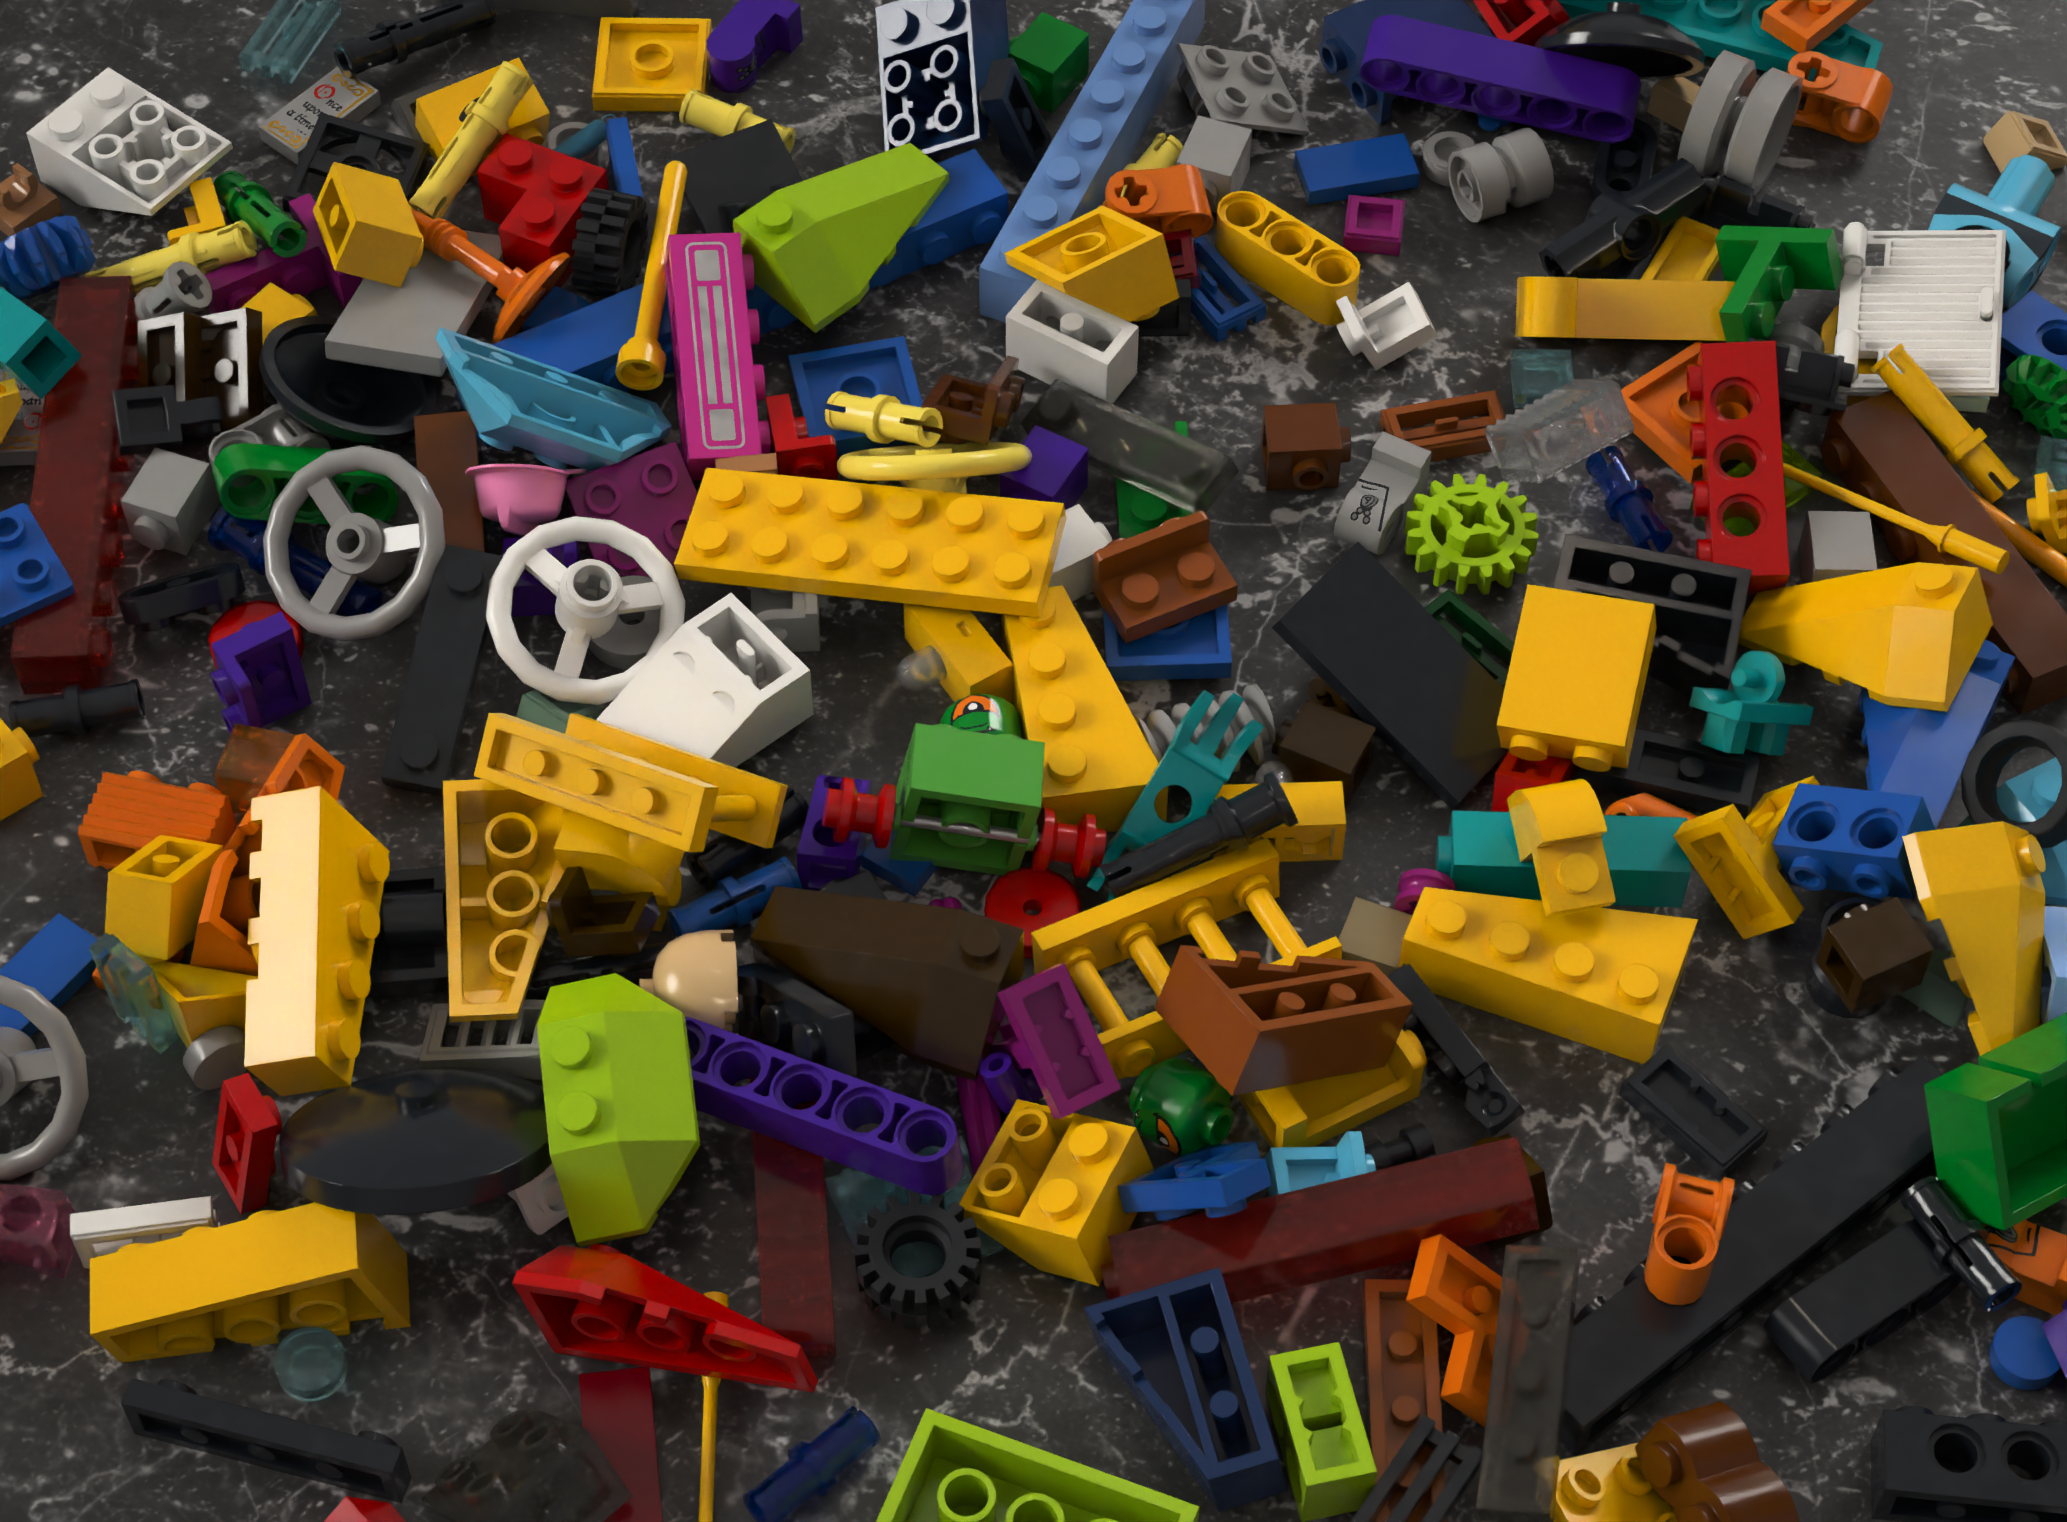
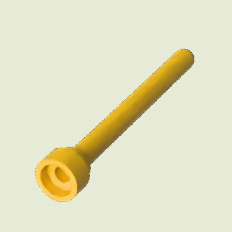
[615,161,687,391]

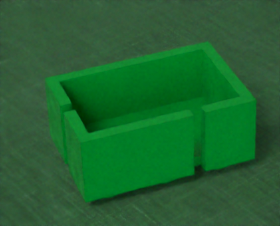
[1924,1012,2067,1231]

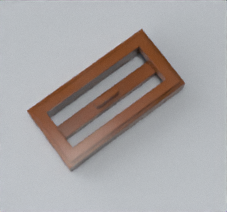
[1379,390,1512,462]

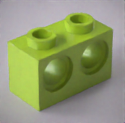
[1265,1342,1377,1522]

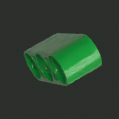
[212,443,399,524]

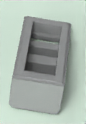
[419,1000,545,1081]

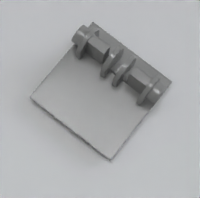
[1176,43,1310,136]

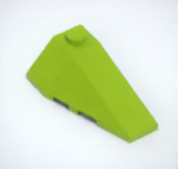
[733,143,949,333]

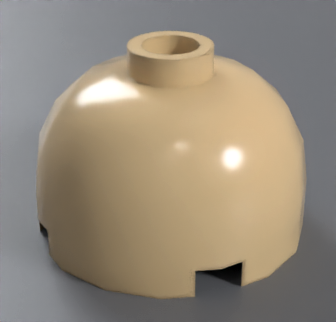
[639,930,738,1060]

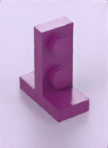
[205,193,363,314]
[989,963,1121,1119]

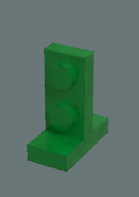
[1715,225,1843,343]

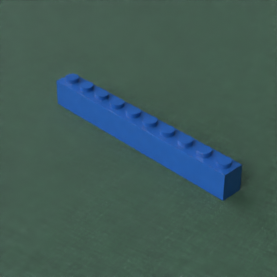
[454,148,1008,448]

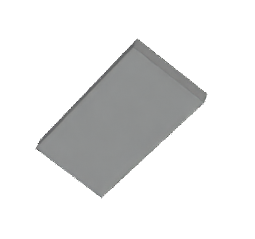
[325,230,504,377]

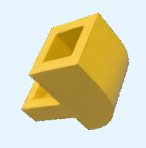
[1507,779,1616,917]
[553,810,685,931]

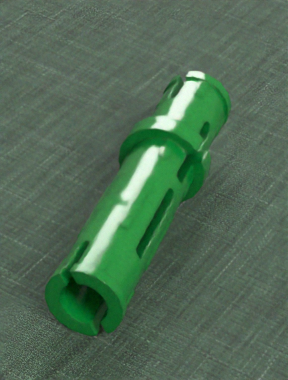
[213,170,307,258]

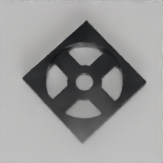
[282,113,430,213]

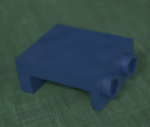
[1319,0,1497,124]

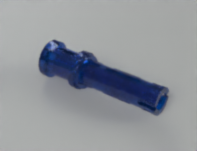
[208,505,382,616]

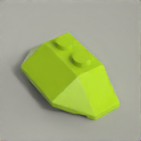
[537,973,700,1247]

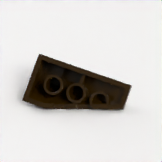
[750,886,1024,1081]

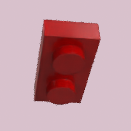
[212,1073,282,1214]

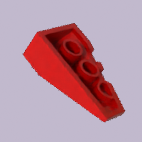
[512,1244,818,1393]

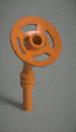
[411,207,571,344]

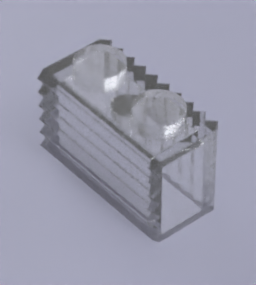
[1485,379,1634,484]

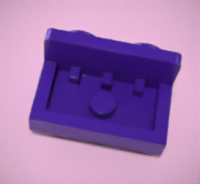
[210,611,312,760]

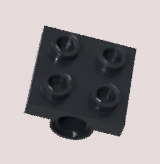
[366,866,449,998]

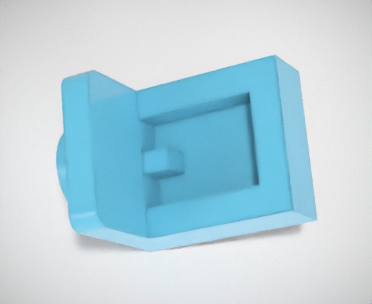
[1264,1131,1376,1222]

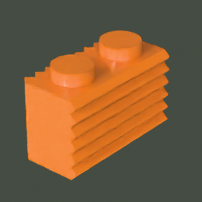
[78,770,237,870]

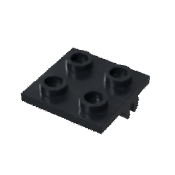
[667,119,803,234]

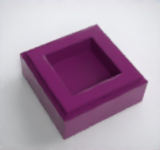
[1343,195,1406,256]

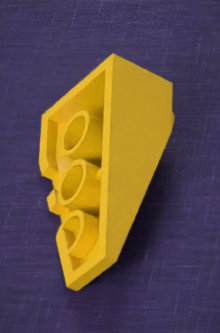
[1738,562,1993,712]

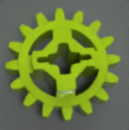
[1404,473,1539,595]

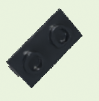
[1689,173,1816,230]
[1735,337,1855,416]

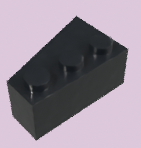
[1554,534,1752,697]

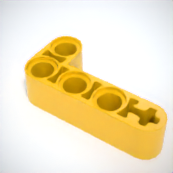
[1515,277,1736,341]

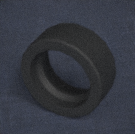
[1961,720,2067,848]

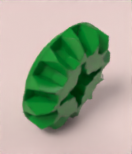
[2002,354,2067,441]

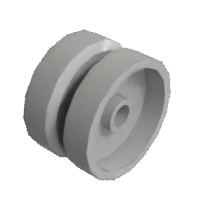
[1677,50,1803,196]

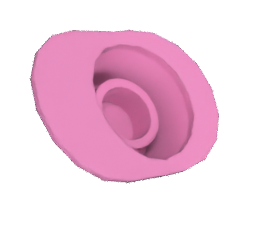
[465,464,586,536]

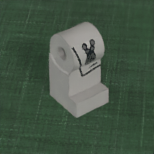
[1334,431,1432,556]

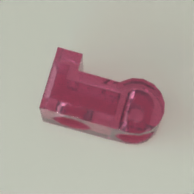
[0,1184,76,1279]

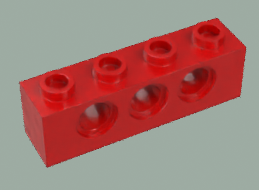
[1687,341,1790,594]

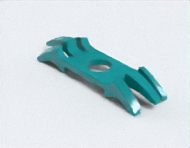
[1087,690,1264,902]

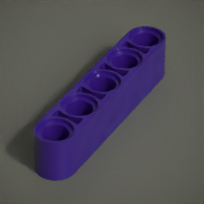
[1360,15,1641,143]
[685,1017,964,1196]

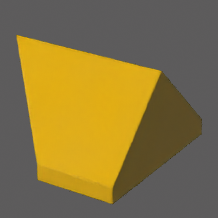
[147,961,258,1049]

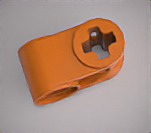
[1787,51,1893,143]
[1100,164,1213,239]
[1644,1162,1735,1306]

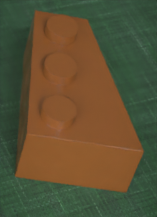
[1154,945,1413,1096]

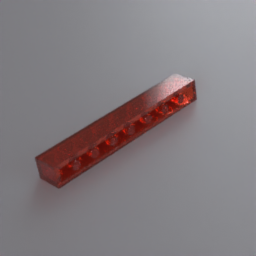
[10,276,139,694]

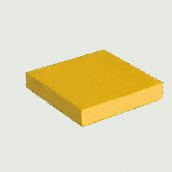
[592,17,712,112]

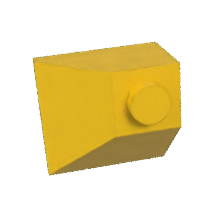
[1004,206,1180,322]

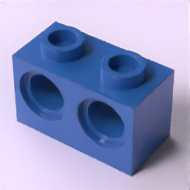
[1772,783,1936,900]

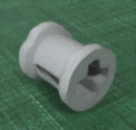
[134,261,213,321]

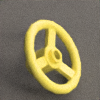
[837,442,1032,494]

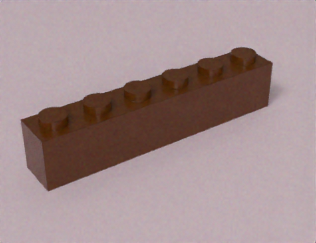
[1820,390,2067,715]

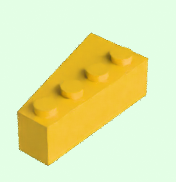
[1001,585,1168,833]
[244,786,390,1096]
[1398,887,1698,1064]
[90,1202,411,1363]

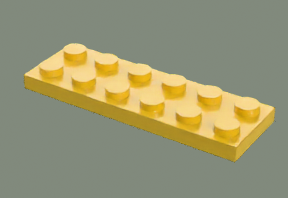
[674,467,1067,618]

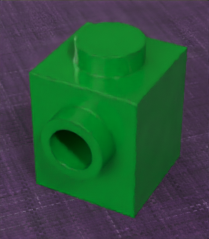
[1007,12,1089,114]

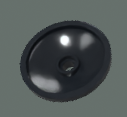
[1535,2,1706,80]
[259,316,437,445]

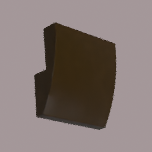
[137,307,264,438]

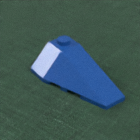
[1858,640,2015,830]

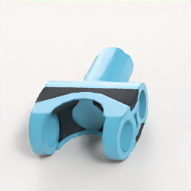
[1928,155,2062,309]

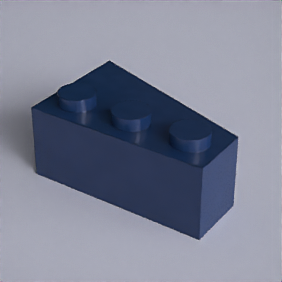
[1084,1267,1288,1512]

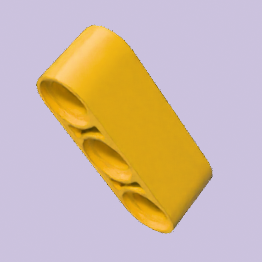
[1215,191,1360,326]

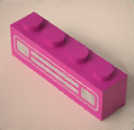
[664,233,771,481]

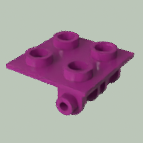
[565,441,697,577]

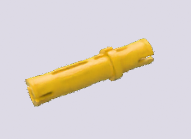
[1870,343,2020,504]

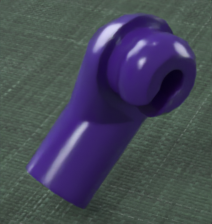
[979,1052,1044,1114]

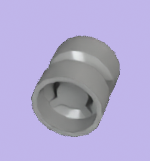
[1447,128,1554,222]

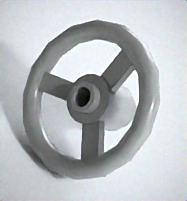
[263,445,446,642]
[0,975,89,1180]

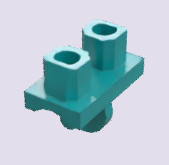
[1689,651,1814,756]

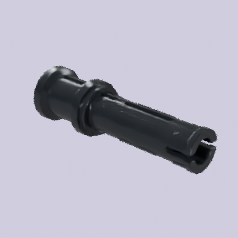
[1100,771,1299,898]

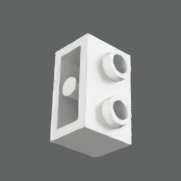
[1006,279,1139,412]

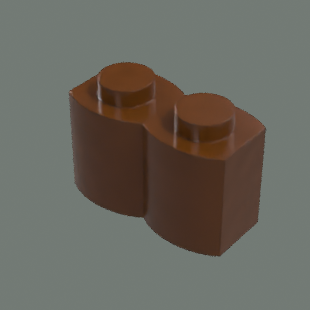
[1635,1401,1799,1522]

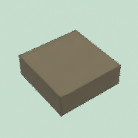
[1338,897,1412,977]

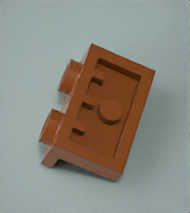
[1092,511,1238,643]

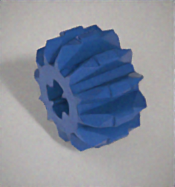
[0,215,96,301]

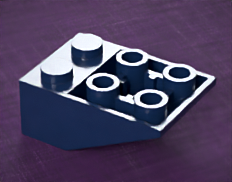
[875,0,1009,157]

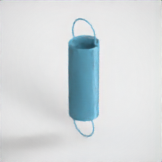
[553,114,616,159]

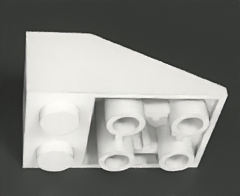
[26,67,233,216]
[596,593,814,767]

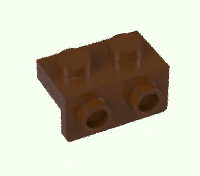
[921,356,1025,445]

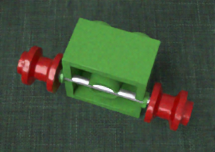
[822,723,1106,879]

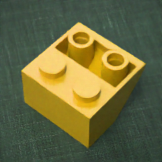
[959,1099,1154,1286]

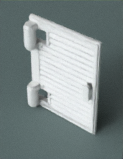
[1834,222,2006,396]

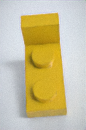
[1673,776,1820,940]

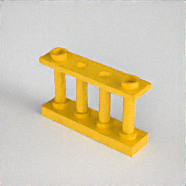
[474,713,788,852]
[1031,837,1342,1080]

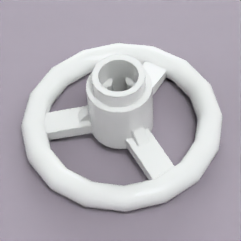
[486,516,686,705]

